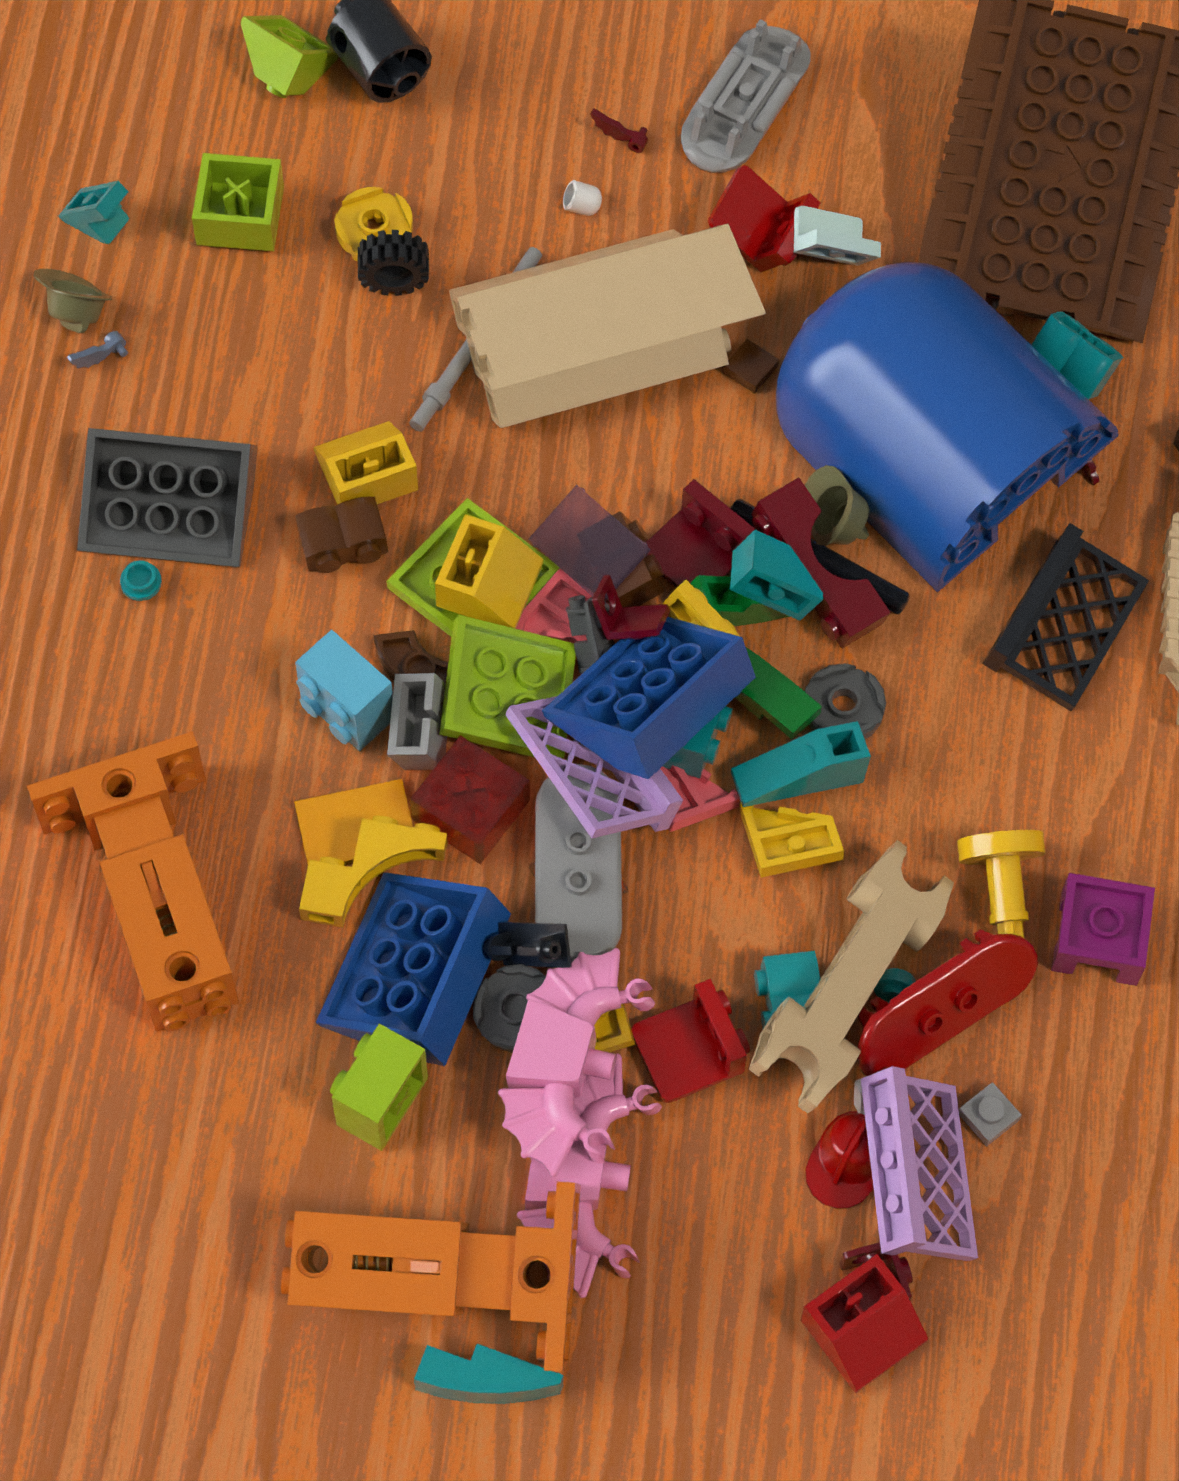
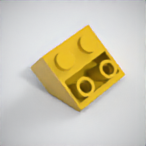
[314,421,418,505]
[435,514,543,629]

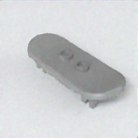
[681,19,811,173]
[535,764,622,963]

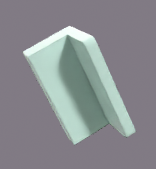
[794,205,881,266]

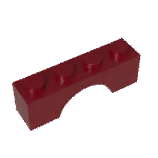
[751,477,891,649]

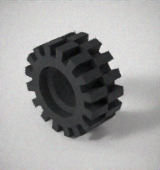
[358,230,429,296]

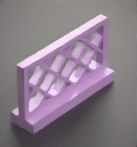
[505,696,683,838]
[861,1066,978,1261]

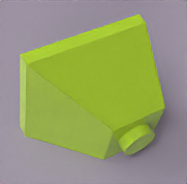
[240,15,338,98]

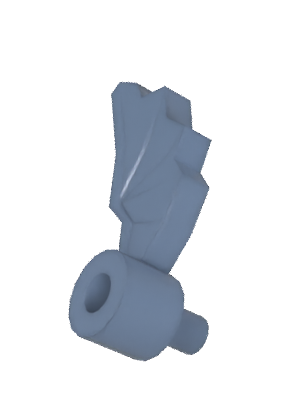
[67,331,128,369]

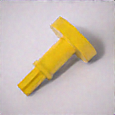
[957,830,1046,938]

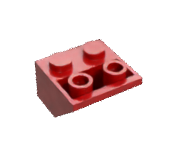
[800,1254,929,1393]

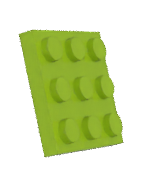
[387,498,561,637]
[439,615,576,759]

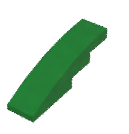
[735,647,822,740]

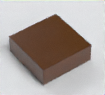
[723,339,779,394]

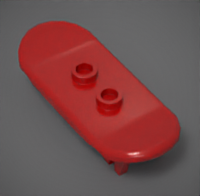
[857,929,1038,1077]

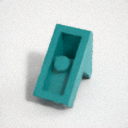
[58,181,129,244]

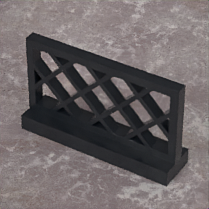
[982,523,1149,711]

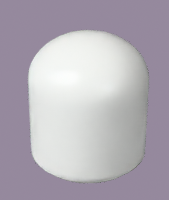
[563,180,602,216]

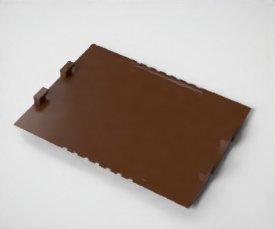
[918,0,1179,343]

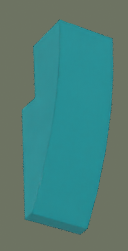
[414,1344,564,1404]

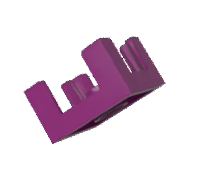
[1051,873,1155,986]

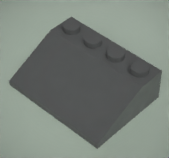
[77,428,258,567]

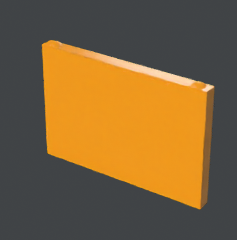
[294,779,413,864]

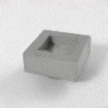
[959,1082,1022,1147]

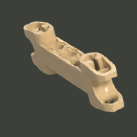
[749,840,954,1114]

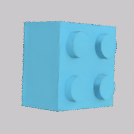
[295,629,393,752]

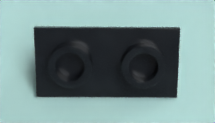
[483,922,572,968]

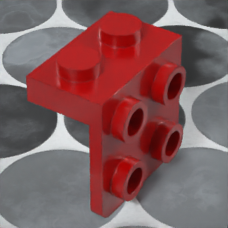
[708,165,821,272]
[631,978,750,1103]

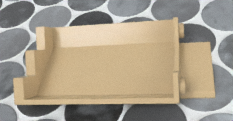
[449,224,766,428]

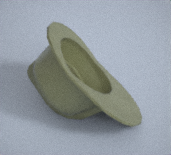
[33,269,112,333]
[805,465,869,546]

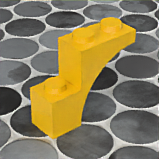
[299,816,447,928]

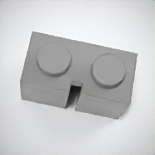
[387,673,447,770]

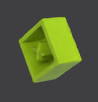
[192,153,284,251]
[330,1023,428,1151]

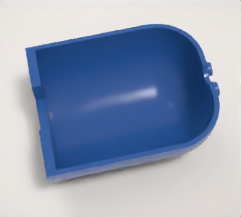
[776,262,1118,593]

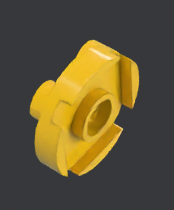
[334,187,413,262]

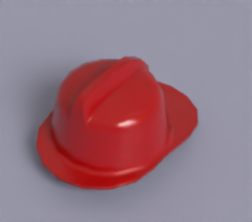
[806,1111,874,1209]

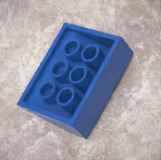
[542,617,756,779]
[316,872,511,1066]

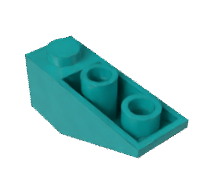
[731,721,871,807]

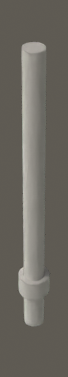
[409,247,542,432]

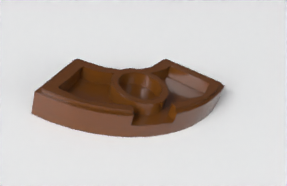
[373,630,449,683]

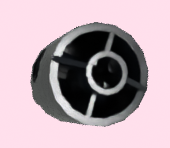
[326,0,432,103]

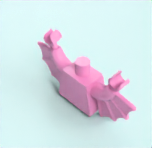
[498,948,655,1177]
[517,1053,662,1298]

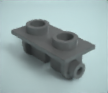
[566,595,615,673]

